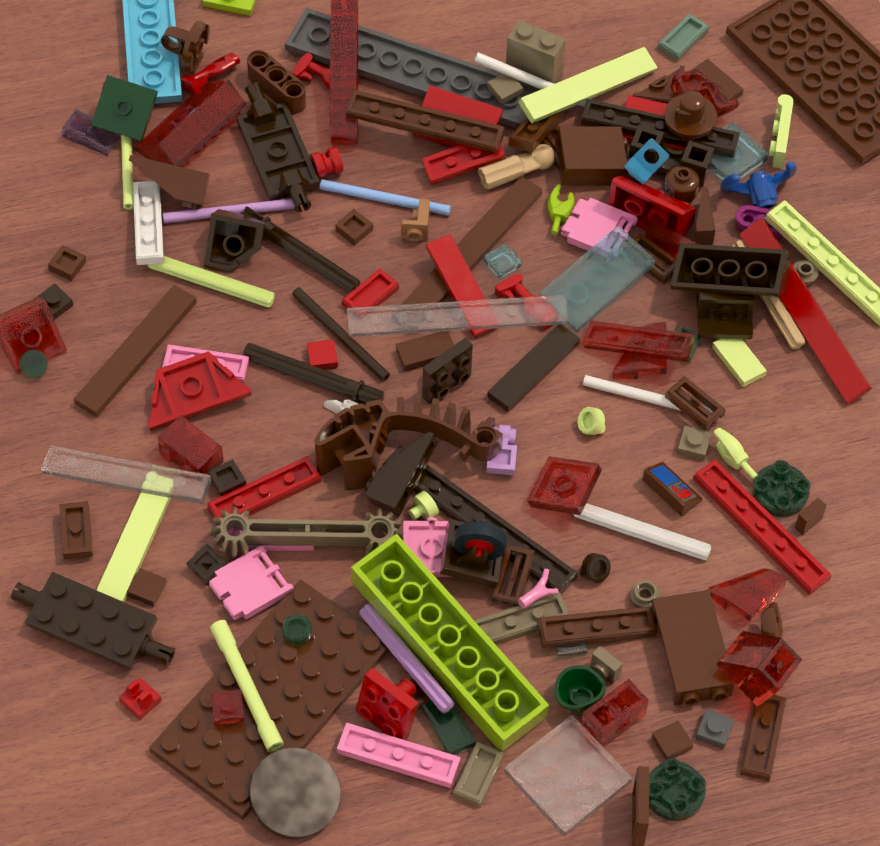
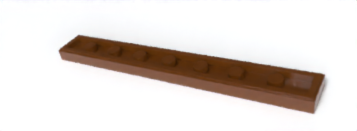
[392,176,542,334]

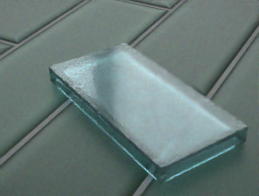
[540,225,656,332]

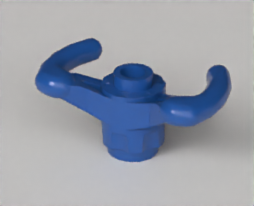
[720,161,797,209]

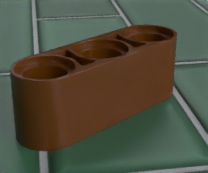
[247,50,306,114]

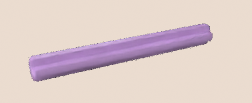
[360,603,455,713]

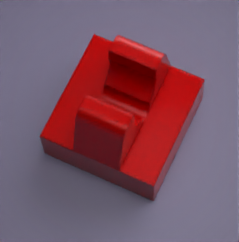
[119,677,162,720]

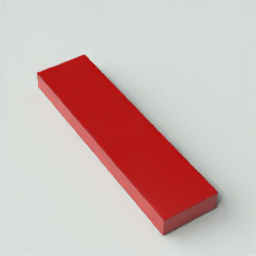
[425,234,499,338]
[207,456,321,518]

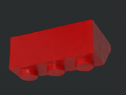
[609,175,696,246]

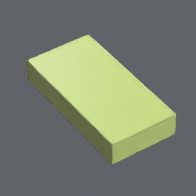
[712,339,767,387]

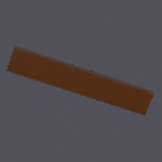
[346,90,505,154]
[74,285,197,417]

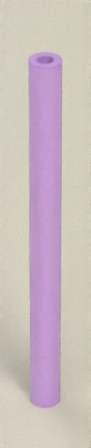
[163,199,295,224]

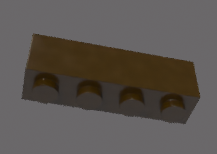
[670,243,790,297]

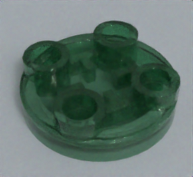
[752,460,811,517]
[649,758,706,821]

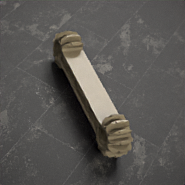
[210,506,404,557]

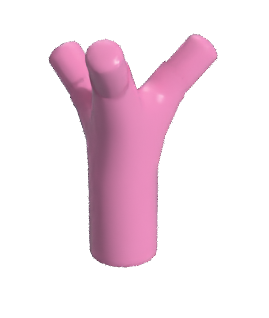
[517,569,559,609]

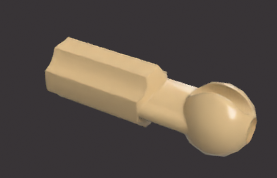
[478,144,555,190]

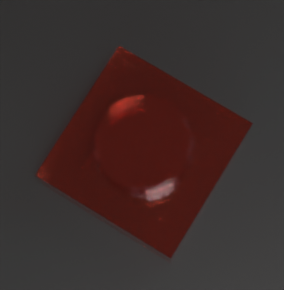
[211,689,244,725]

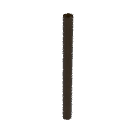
[292,287,390,382]

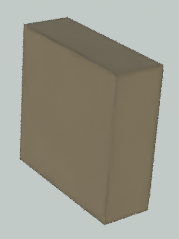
[487,74,523,104]

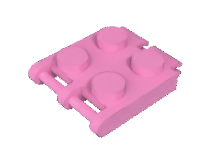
[561,198,638,261]
[209,545,295,620]

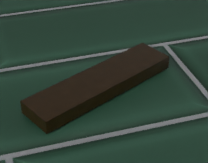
[487,323,580,412]

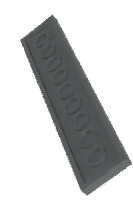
[285,8,541,129]

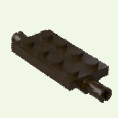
[236,82,320,212]
[11,572,175,670]

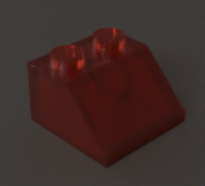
[0,297,67,373]

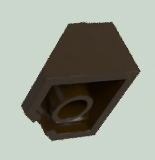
[204,209,265,271]

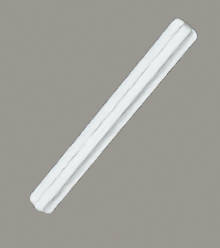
[574,501,711,560]

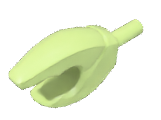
[714,428,758,480]

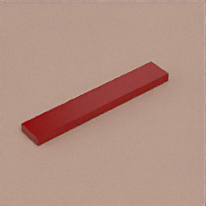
[693,459,832,595]

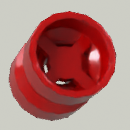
[310,147,344,179]

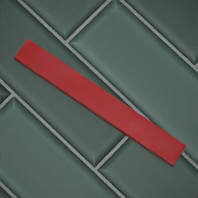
[740,218,872,404]

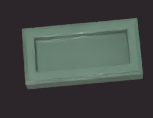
[658,13,709,62]

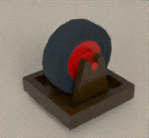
[440,519,507,588]

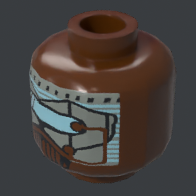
[664,165,700,203]

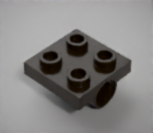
[422,337,473,404]

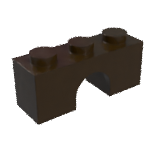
[629,125,714,187]

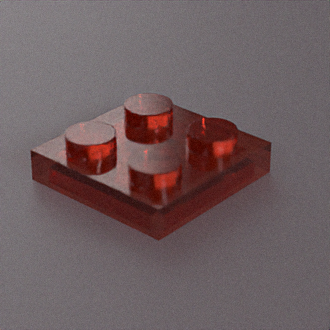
[527,456,602,515]

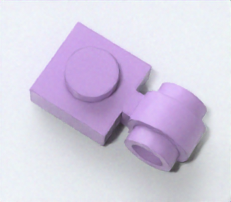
[487,425,517,475]

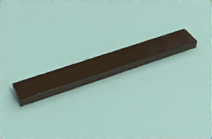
[382,445,578,595]

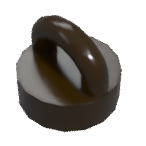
[579,553,611,583]

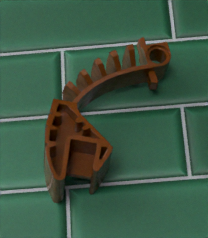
[314,397,503,490]

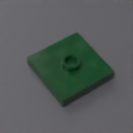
[91,75,158,142]

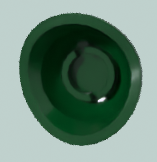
[554,666,606,716]

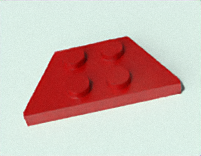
[148,351,252,431]

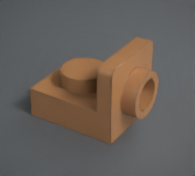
[401,199,430,242]

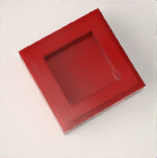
[307,339,338,369]

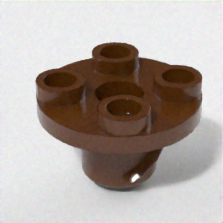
[664,91,717,142]

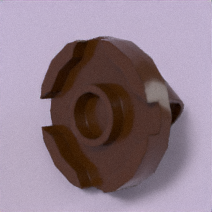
[161,20,210,72]

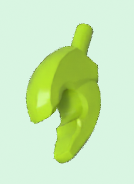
[547,184,575,235]

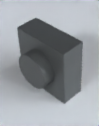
[696,709,734,749]

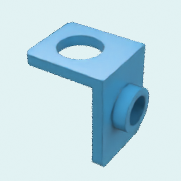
[624,138,669,184]

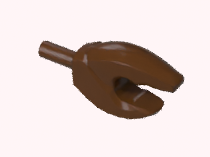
[761,603,783,666]

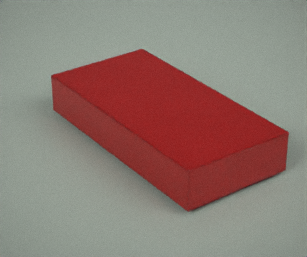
[342,268,399,321]

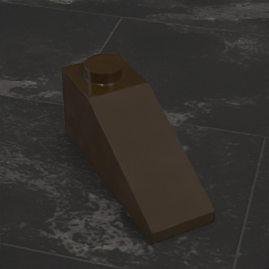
[365,432,438,517]

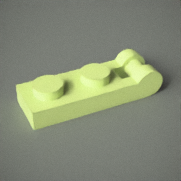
[769,94,793,169]

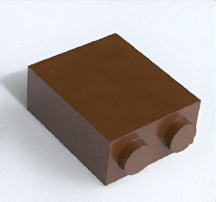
[555,126,630,185]

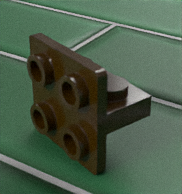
[696,291,755,339]

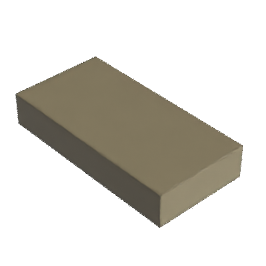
[453,742,504,807]

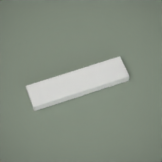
[133,181,164,265]

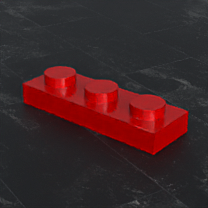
[422,145,506,185]

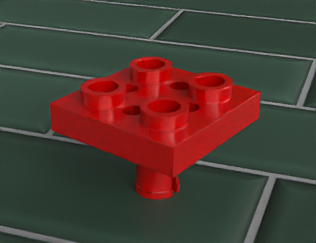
[355,668,419,740]

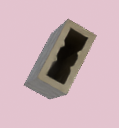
[506,20,566,84]

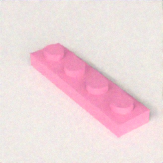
[337,723,461,788]

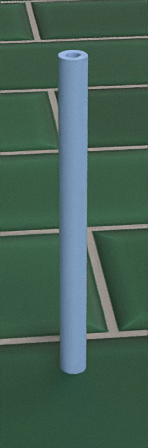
[320,179,451,216]

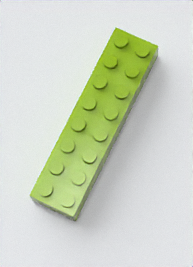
[351,533,549,752]

